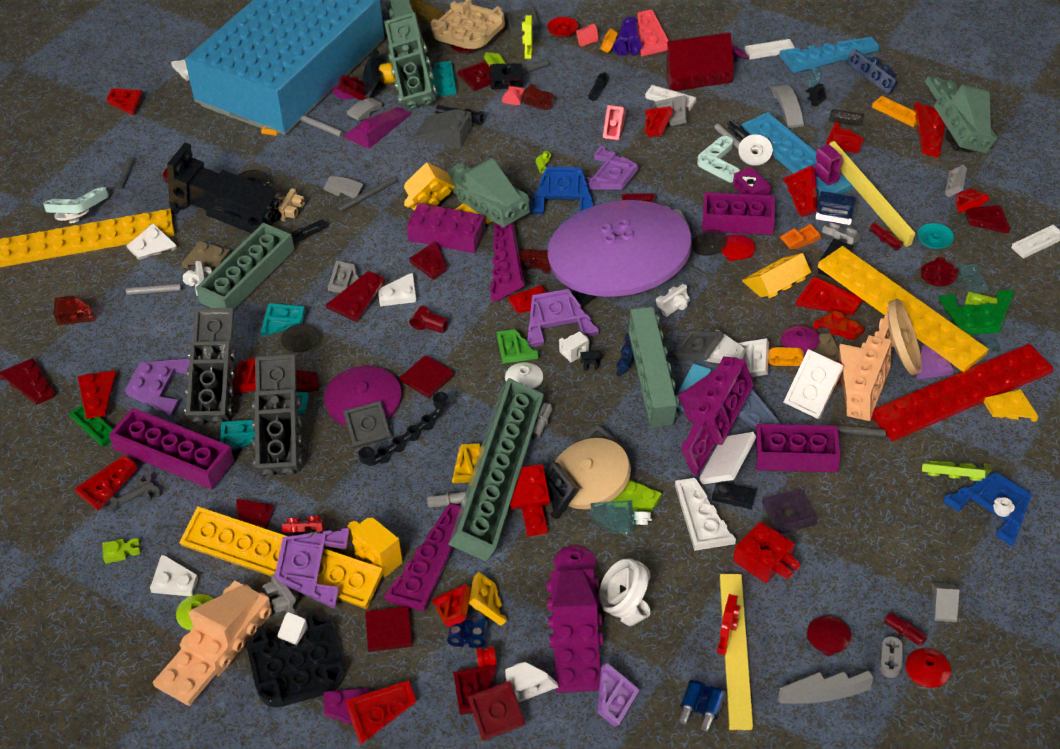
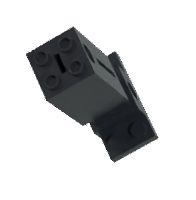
[167,142,280,233]

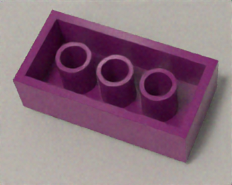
[702,192,775,235]
[407,203,486,253]
[755,424,840,472]

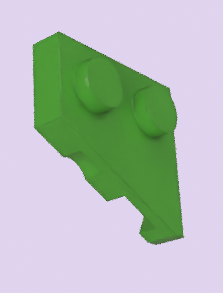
[496,329,538,364]

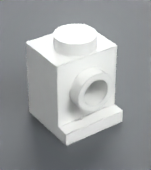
[559,331,590,362]

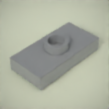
[945,164,967,197]

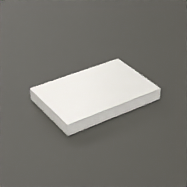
[784,349,844,419]
[699,432,756,484]

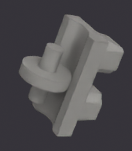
[262,574,300,614]

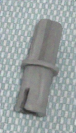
[531,403,552,439]
[427,491,466,508]

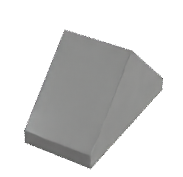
[932,583,959,622]

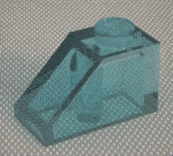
[590,500,634,534]

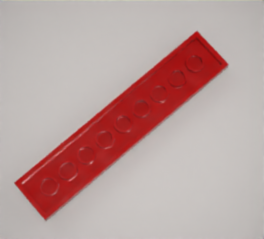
[871,343,1054,442]

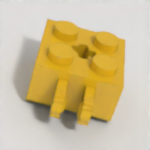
[404,162,456,210]
[347,518,402,578]

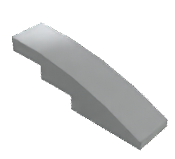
[778,671,873,704]

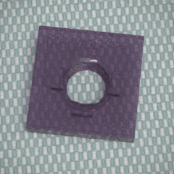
[762,489,817,534]

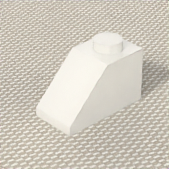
[505,662,558,702]

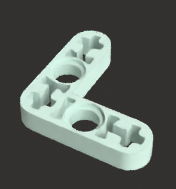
[697,136,740,183]
[43,187,109,213]

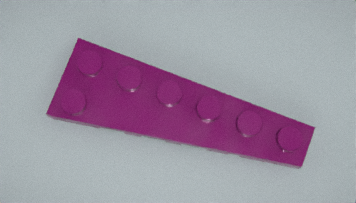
[490,222,525,302]
[384,503,461,612]

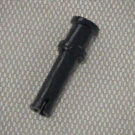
[435,105,485,126]

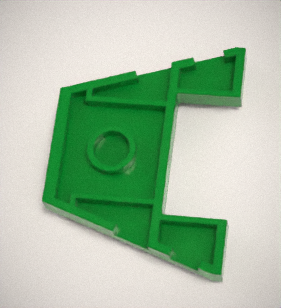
[939,290,1014,335]

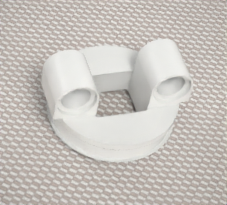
[599,558,651,626]

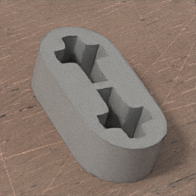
[880,636,903,678]

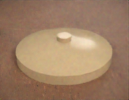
[888,299,922,376]
[555,438,631,509]

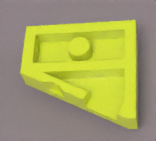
[522,15,533,59]

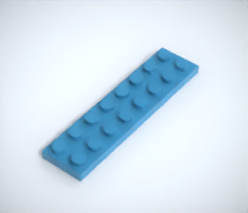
[742,112,854,196]

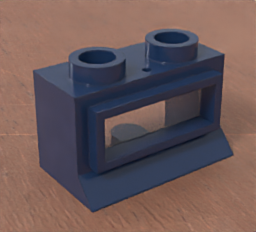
[816,191,856,225]

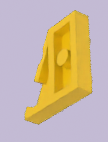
[452,444,481,483]

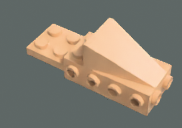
[839,311,892,421]
[153,580,272,706]

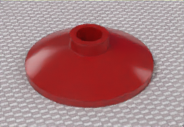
[547,17,578,37]
[905,648,951,688]

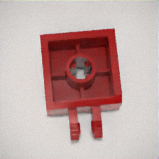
[733,521,801,583]

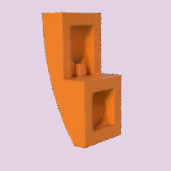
[780,224,821,249]

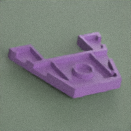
[584,146,638,190]
[527,289,599,347]
[125,359,189,417]
[274,528,349,608]

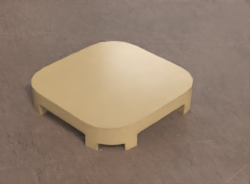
[431,0,505,49]

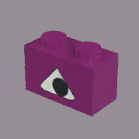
[733,167,771,195]

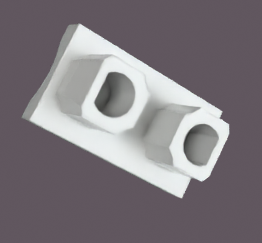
[183,261,212,296]
[656,284,690,317]

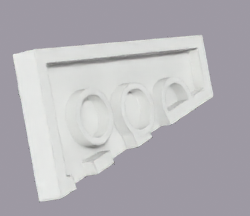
[675,478,736,551]

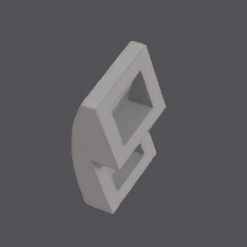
[347,97,382,121]
[323,176,363,198]

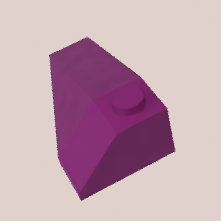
[344,107,411,149]

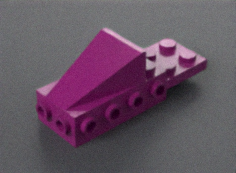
[678,356,754,475]
[546,569,603,693]

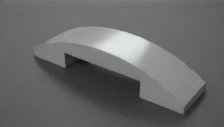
[771,84,804,128]

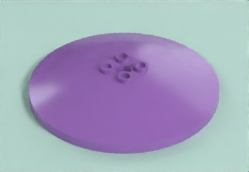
[548,200,692,297]

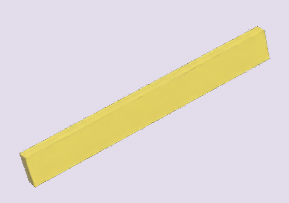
[829,141,915,247]
[720,574,753,730]

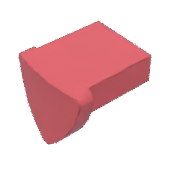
[576,24,598,47]
[502,86,525,105]

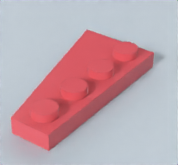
[637,9,669,57]

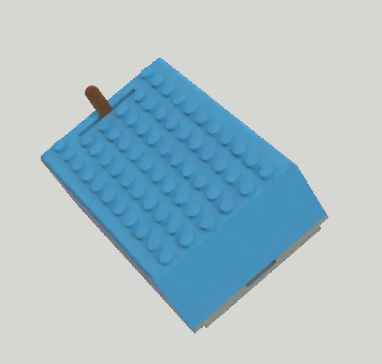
[185,0,385,135]

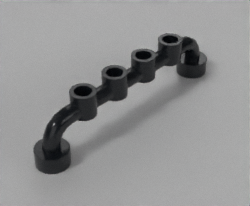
[358,392,449,466]

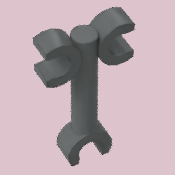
[105,473,161,513]

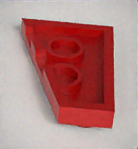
[783,165,817,217]
[795,277,863,316]
[77,370,117,419]
[74,455,137,511]
[345,680,417,745]

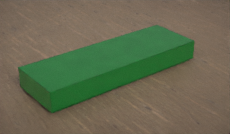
[68,404,113,448]

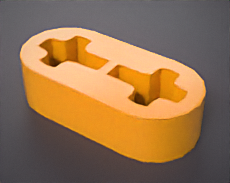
[600,28,618,53]
[768,347,804,366]

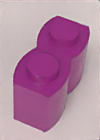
[814,144,843,186]

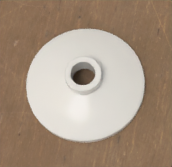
[738,135,773,166]
[54,209,89,223]
[505,362,543,389]

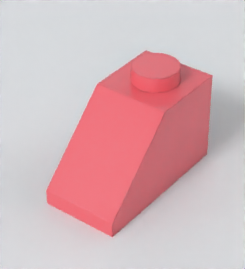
[603,105,626,140]

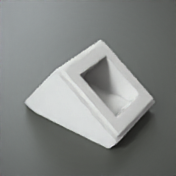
[277,612,308,645]

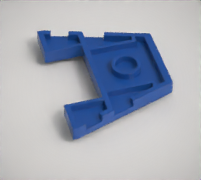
[530,167,594,214]
[943,472,1032,547]

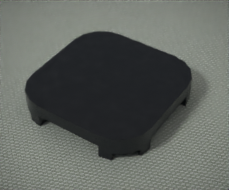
[246,612,345,707]

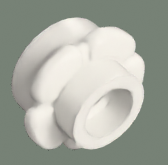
[993,497,1015,517]
[632,511,653,525]

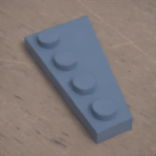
[738,389,780,431]

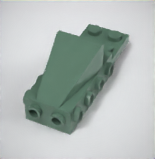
[384,12,438,109]
[925,76,997,153]
[447,158,530,227]

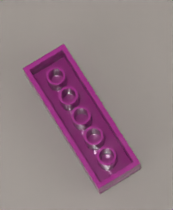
[109,407,234,490]

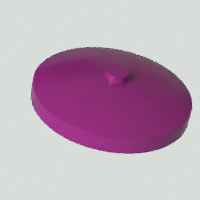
[324,366,402,426]

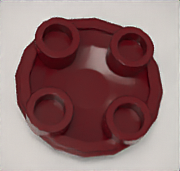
[920,257,958,286]
[806,616,851,656]

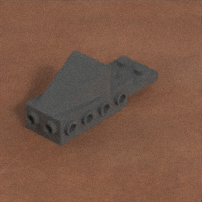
[184,308,236,425]
[252,354,303,477]

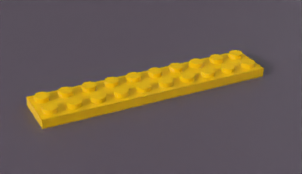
[0,209,175,267]
[818,246,989,372]
[179,506,384,609]

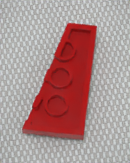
[913,102,945,158]

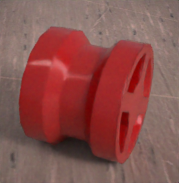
[476,645,496,668]

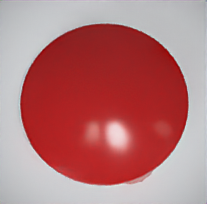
[719,235,755,262]

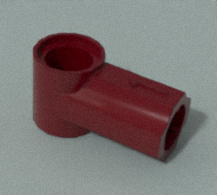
[409,306,449,333]

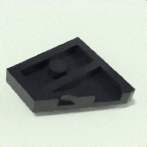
[545,462,579,519]

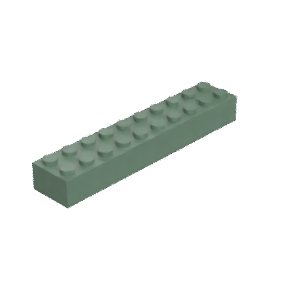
[448,378,544,561]

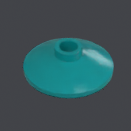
[917,223,954,249]

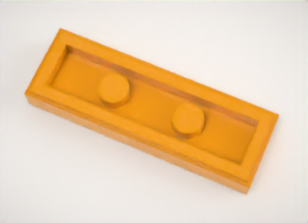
[872,96,918,127]

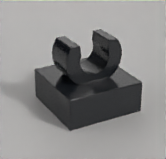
[806,83,826,106]
[580,351,600,371]

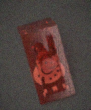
[53,296,95,325]

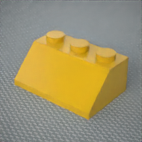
[742,253,812,298]

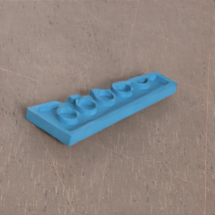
[779,37,879,73]

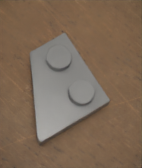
[655,95,687,126]
[822,222,862,245]
[328,261,359,293]

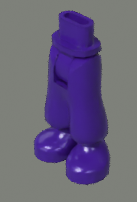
[612,17,642,56]

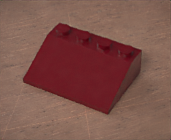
[666,32,734,91]

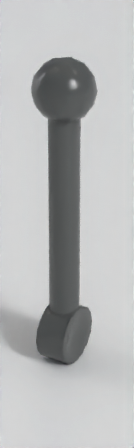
[683,261,713,281]

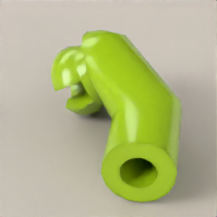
[536,151,551,173]

